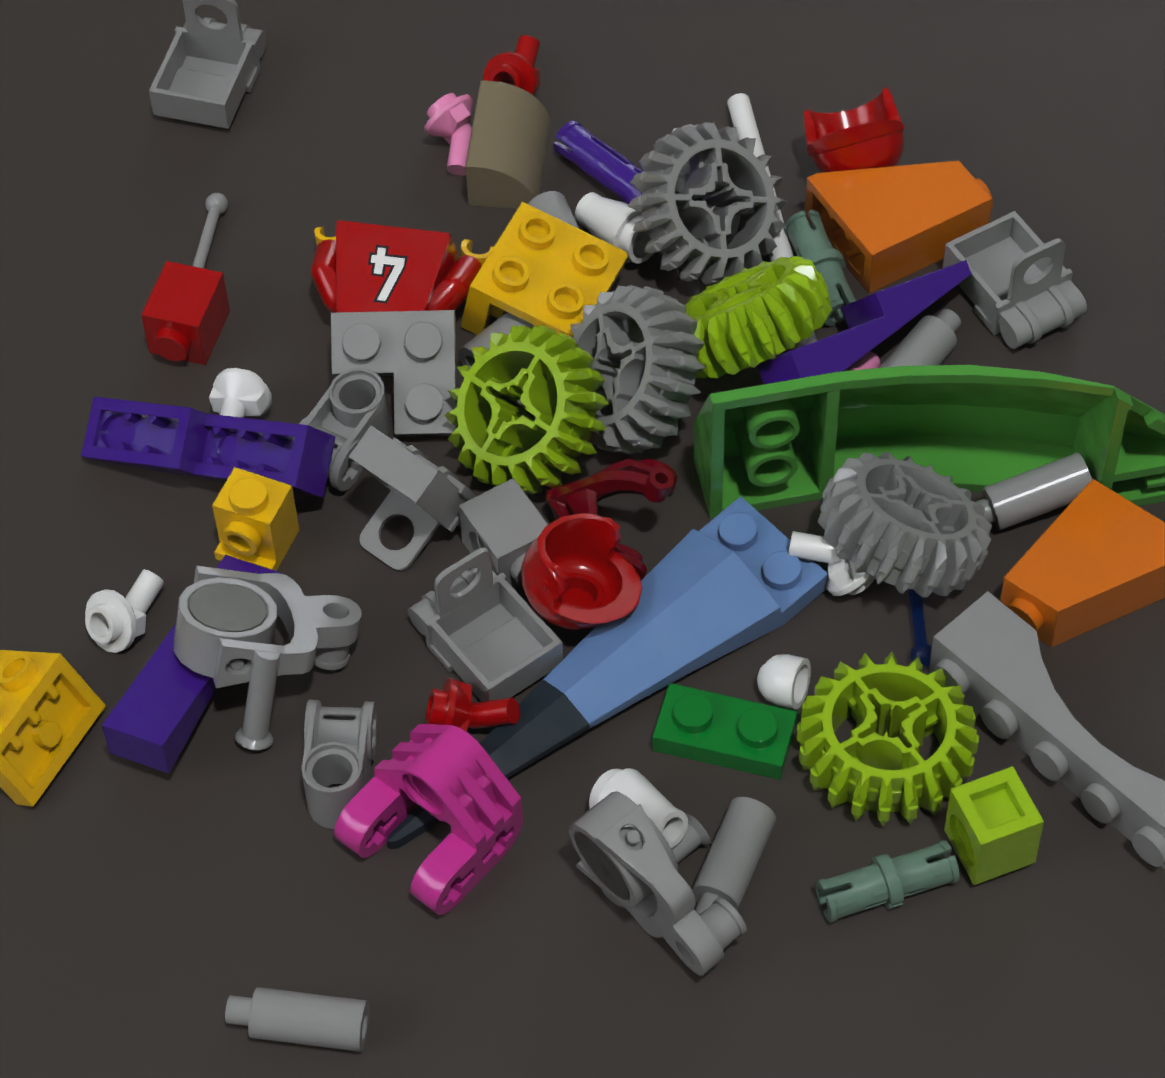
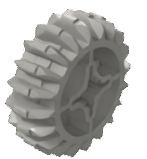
[628,122,788,285]
[571,285,706,454]
[818,452,992,598]

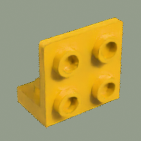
[460,202,628,338]
[0,650,106,807]

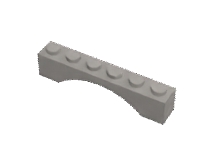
[929,591,1165,869]

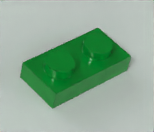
[652,683,797,780]

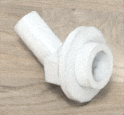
[209,368,272,418]
[788,531,875,596]
[85,569,165,653]

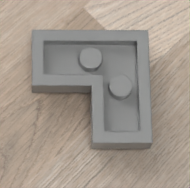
[331,310,457,437]

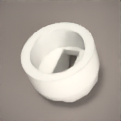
[757,654,811,710]

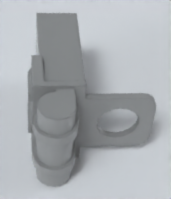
[149,0,266,129]
[943,211,1087,349]
[348,425,477,571]
[408,547,563,701]

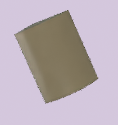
[465,80,551,209]

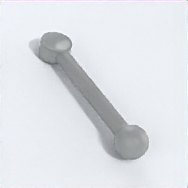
[193,193,228,268]

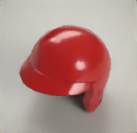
[803,87,905,173]
[521,513,642,630]

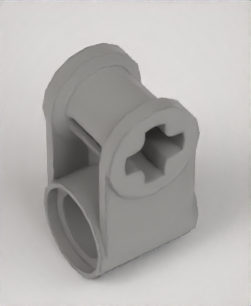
[299,368,391,491]
[301,700,378,829]

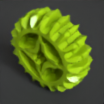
[685,256,832,378]
[444,325,609,494]
[797,651,979,826]

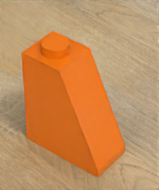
[805,160,993,294]
[1000,479,1165,647]

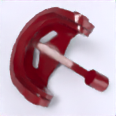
[546,458,678,580]

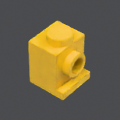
[212,467,300,571]

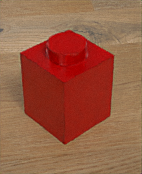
[141,261,230,365]

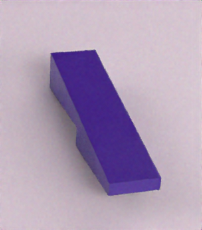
[757,260,971,384]
[81,397,336,498]
[102,555,283,774]

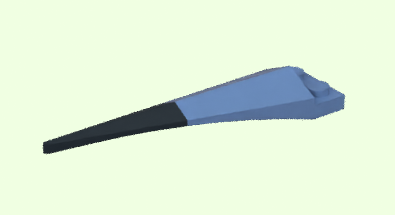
[387,496,829,849]

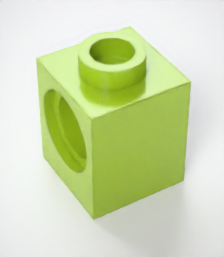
[944,766,1044,885]

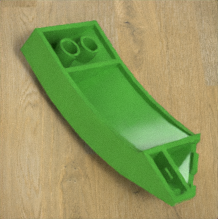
[693,365,1165,519]

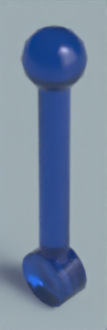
[908,589,932,668]

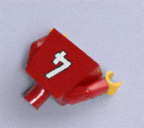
[311,220,494,313]

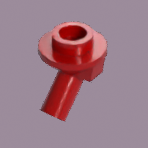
[483,35,540,95]
[425,678,520,732]

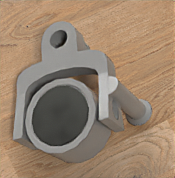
[174,565,362,750]
[568,791,747,976]

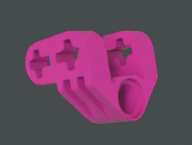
[334,724,523,915]

